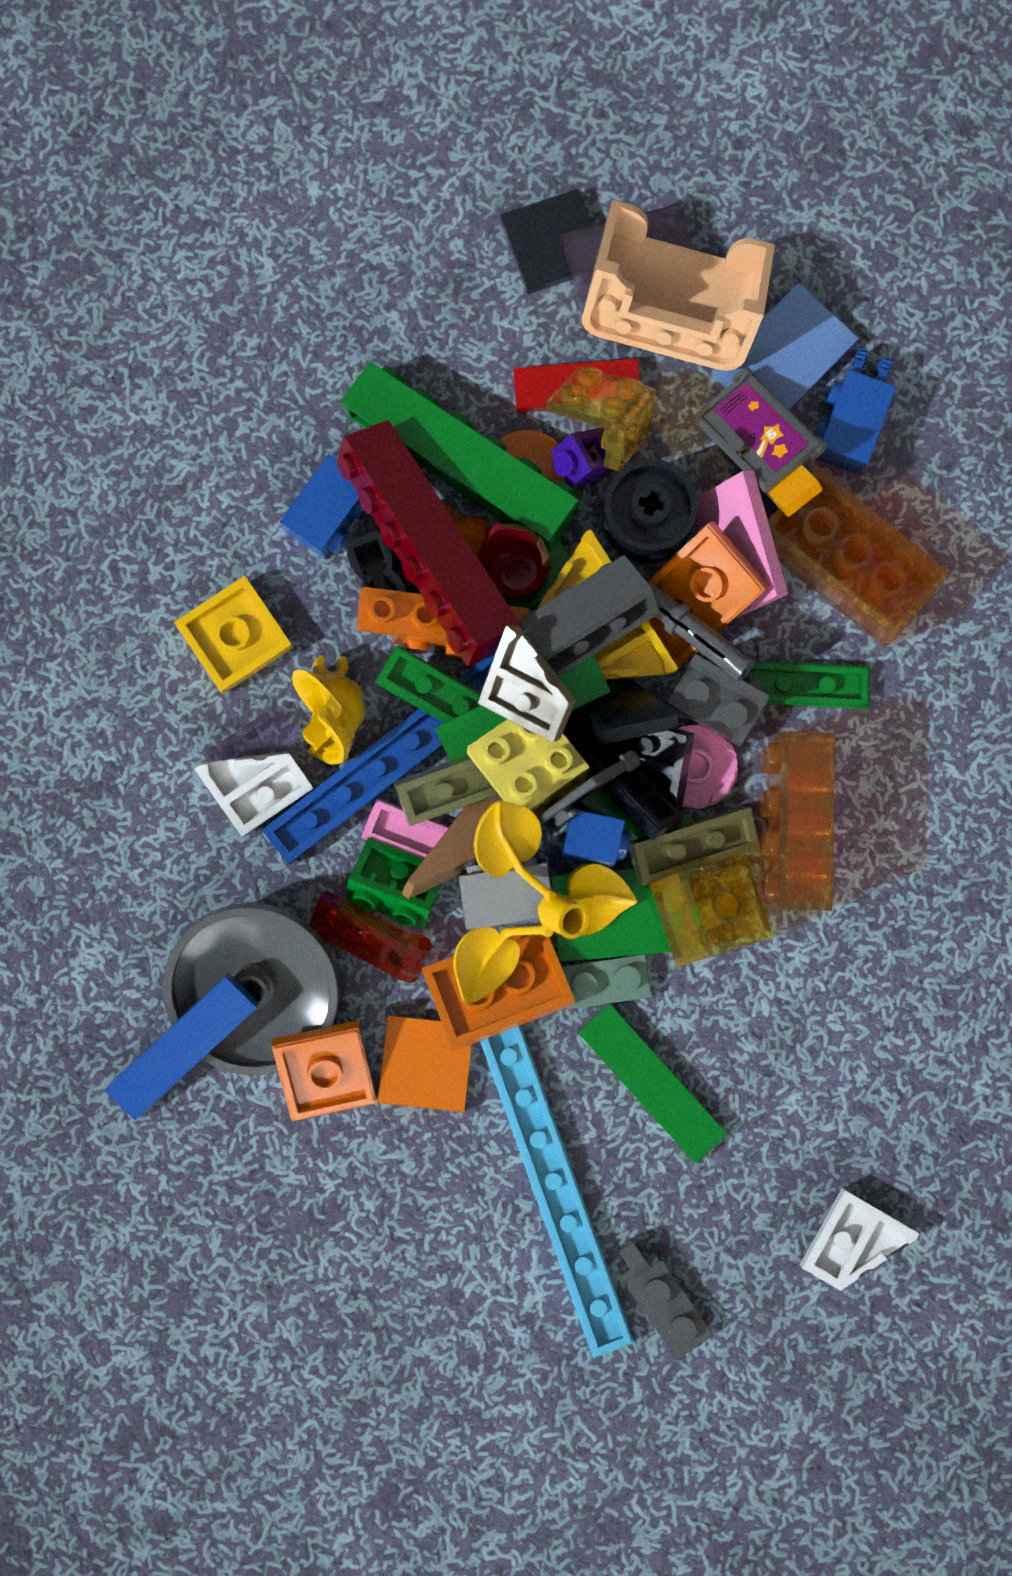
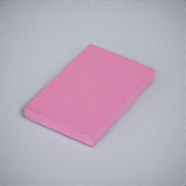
[695,470,788,619]

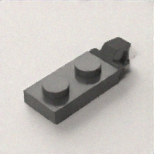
[617,1238,713,1360]

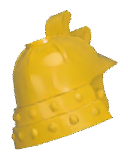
[292,655,365,765]

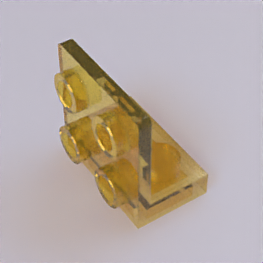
[546,367,656,471]

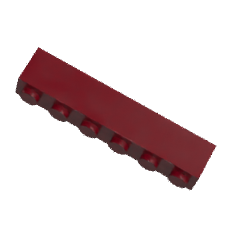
[337,420,522,667]

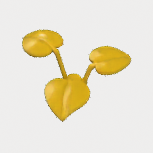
[453,800,637,1004]

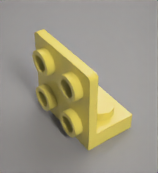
[467,719,589,817]

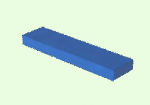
[104,972,259,1120]

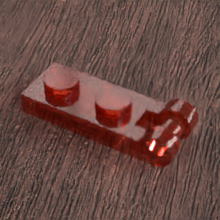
[309,890,432,983]

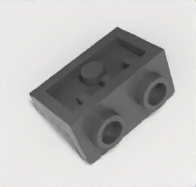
[666,654,770,747]

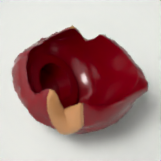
[478,522,551,600]

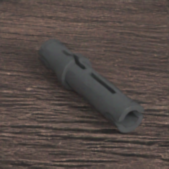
[650,583,756,682]

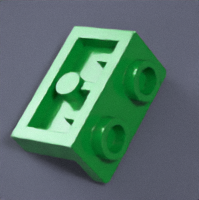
[345,837,443,929]

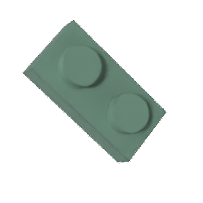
[562,955,652,1010]

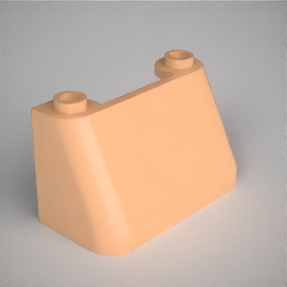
[582,200,775,371]

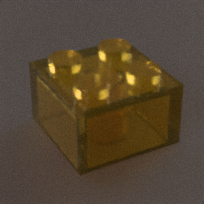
[649,854,774,968]

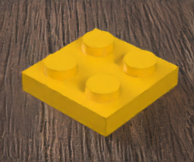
[174,575,294,694]

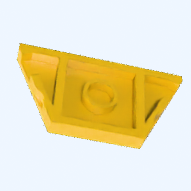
[538,529,678,680]

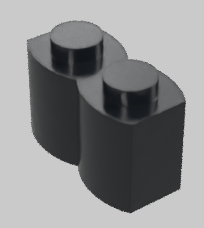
[347,530,407,592]

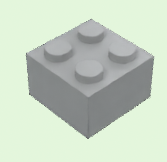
[458,857,551,932]

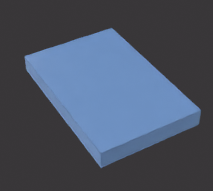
[711,282,859,410]

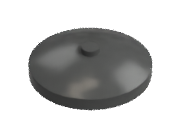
[163,903,340,1075]

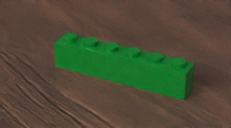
[340,362,579,553]

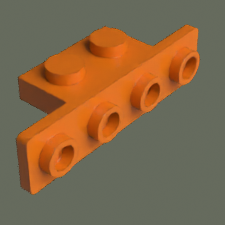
[357,587,530,659]

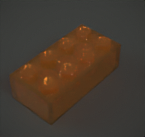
[768,464,950,648]
[759,731,835,914]

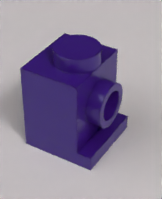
[551,427,623,488]

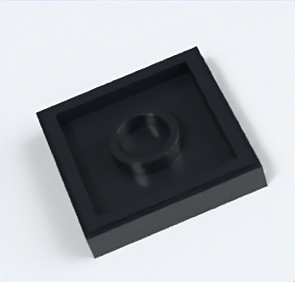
[500,189,600,295]

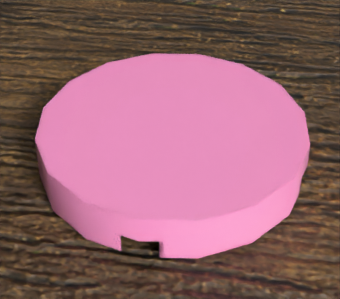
[677,725,738,810]

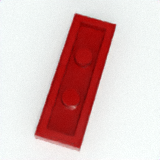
[513,358,642,413]

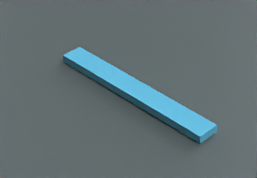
[480,1026,634,1358]

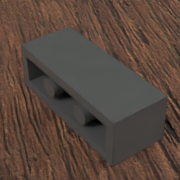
[519,555,659,677]

